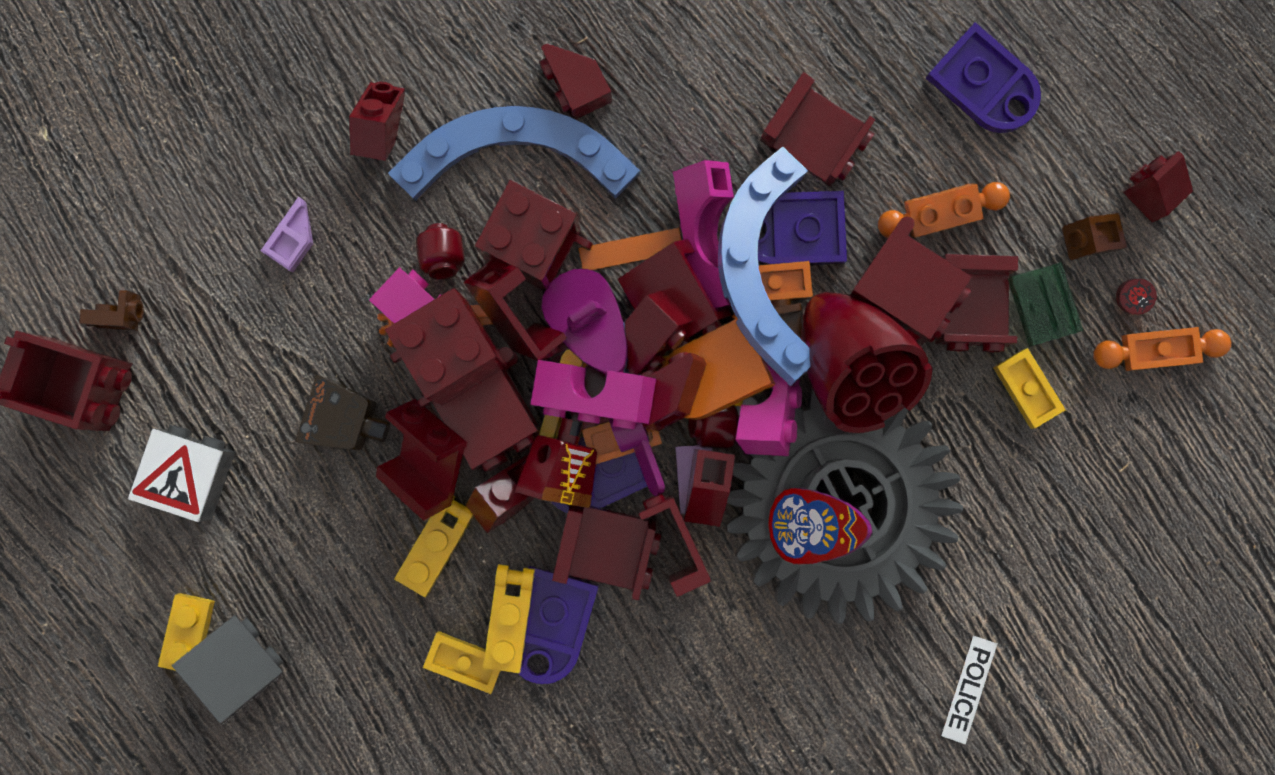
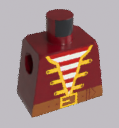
[515,418,597,508]

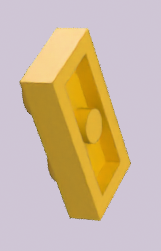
[993,348,1066,429]
[158,593,215,671]
[423,631,501,694]

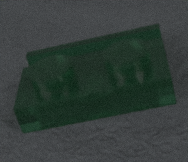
[1008,262,1084,347]

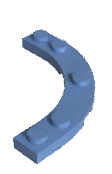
[388,106,640,201]
[718,146,811,386]

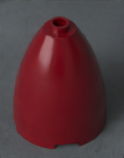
[801,292,932,433]

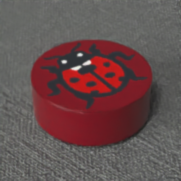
[1116,279,1157,315]

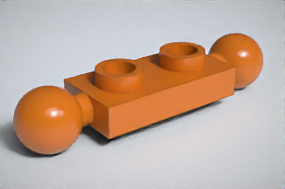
[878,182,1010,238]
[1093,327,1232,371]

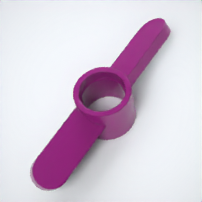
[605,371,665,496]

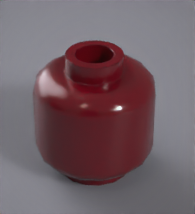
[416,223,465,280]
[688,405,740,449]

